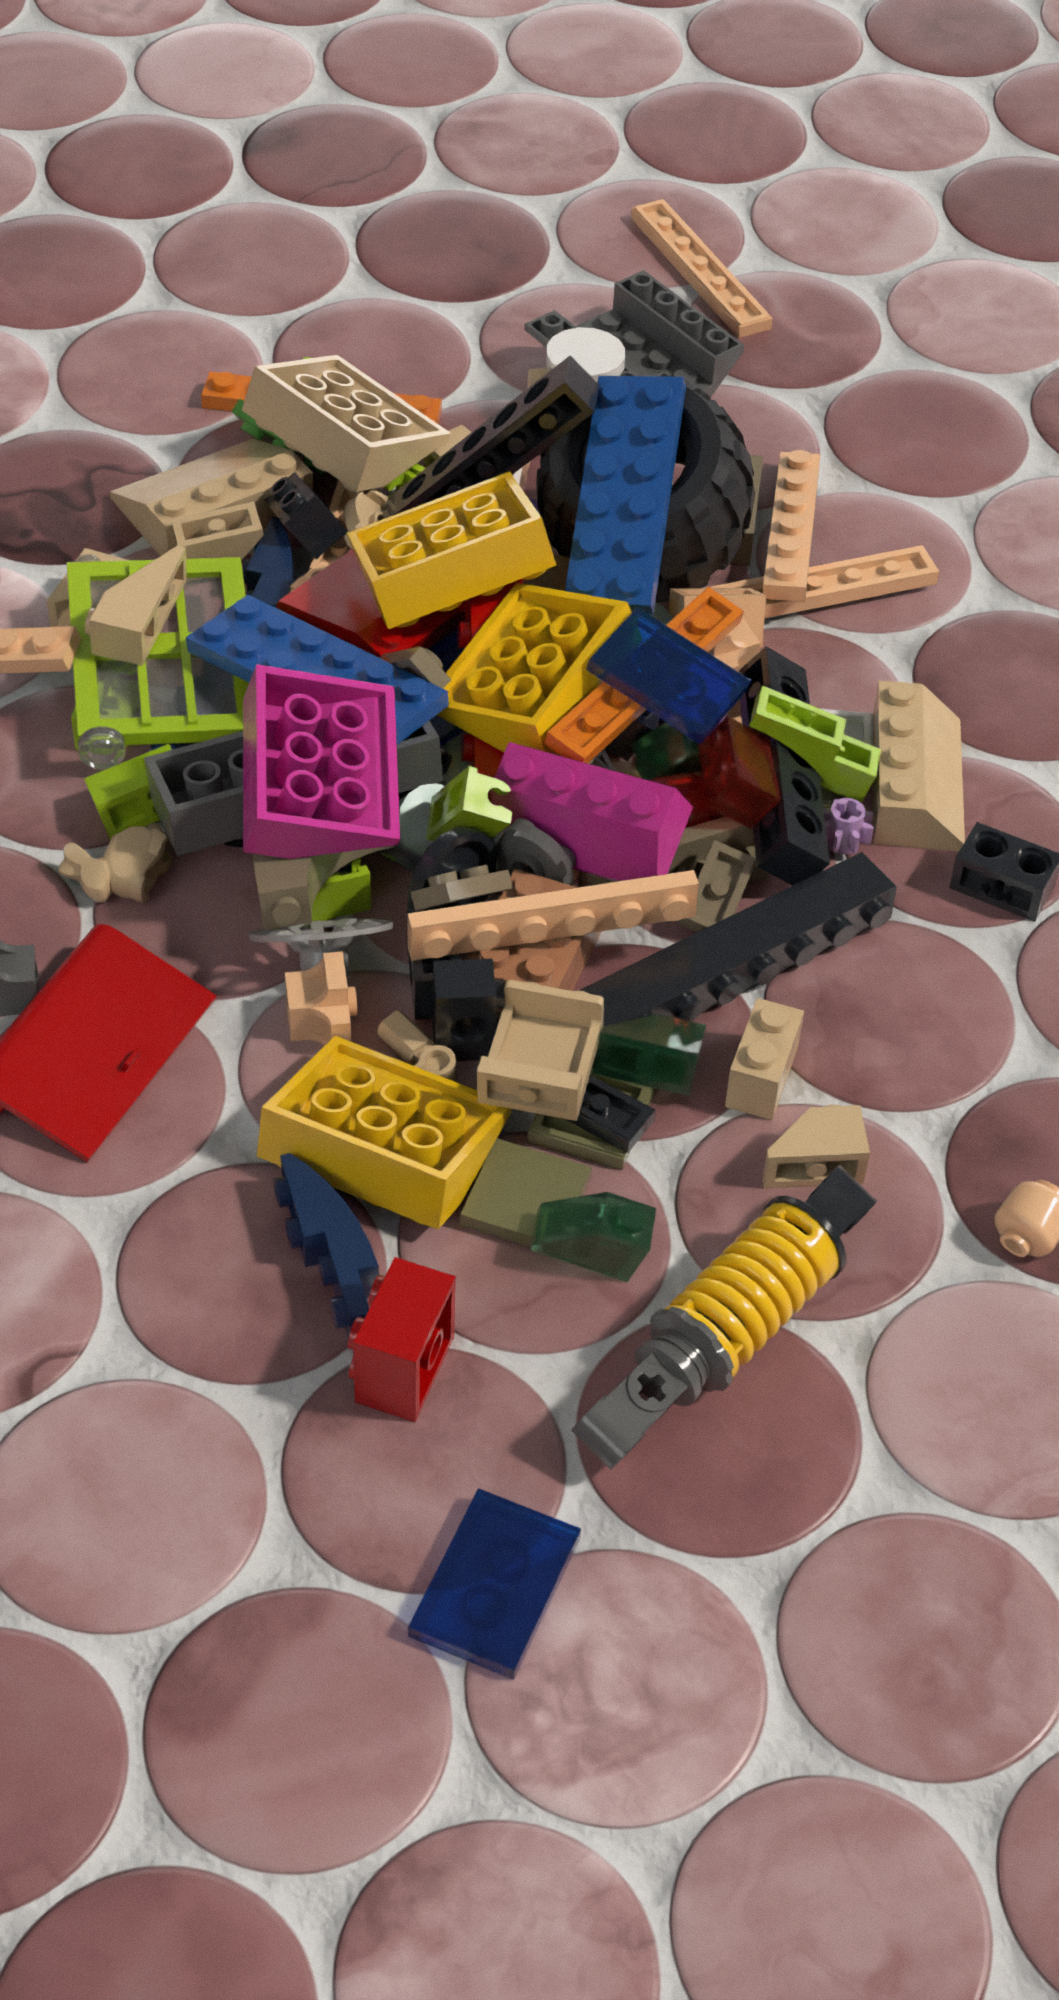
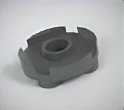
[491,818,576,894]

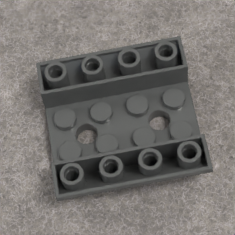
[524,270,744,398]

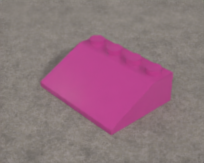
[243,664,400,859]

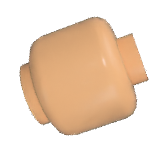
[994,1180,1059,1257]

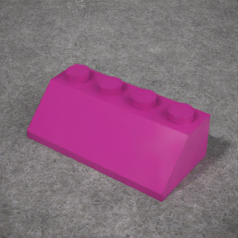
[492,742,693,882]

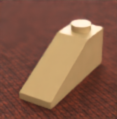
[85,546,187,666]

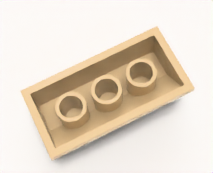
[872,680,965,851]

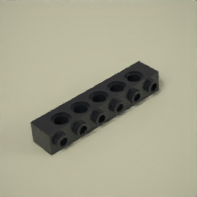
[382,355,599,519]
[738,646,830,886]

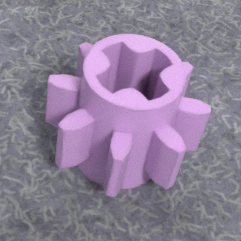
[823,798,874,854]

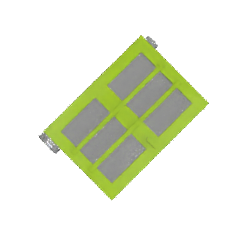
[67,554,249,769]

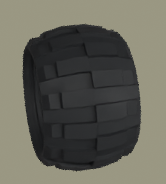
[536,372,756,603]

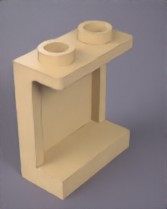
[477,980,604,1121]

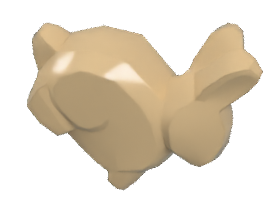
[58,822,172,904]

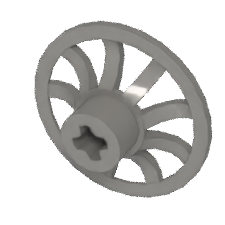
[249,918,394,977]

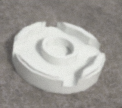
[546,327,625,383]

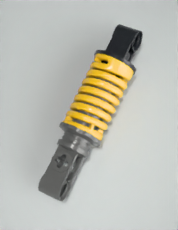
[571,1165,877,1470]

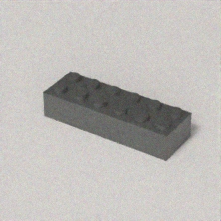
[144,721,443,856]

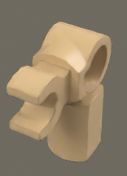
[378,1010,457,1082]

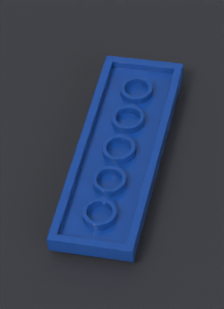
[565,376,686,615]
[185,595,449,744]

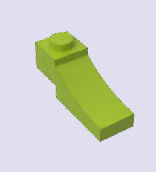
[749,686,881,802]

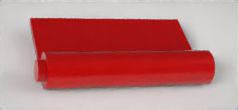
[0,924,217,1163]

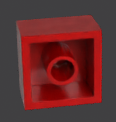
[348,1257,456,1422]

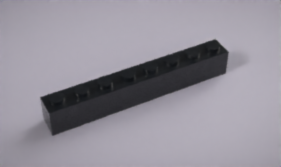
[578,852,897,1068]

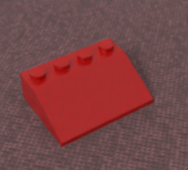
[276,549,465,658]

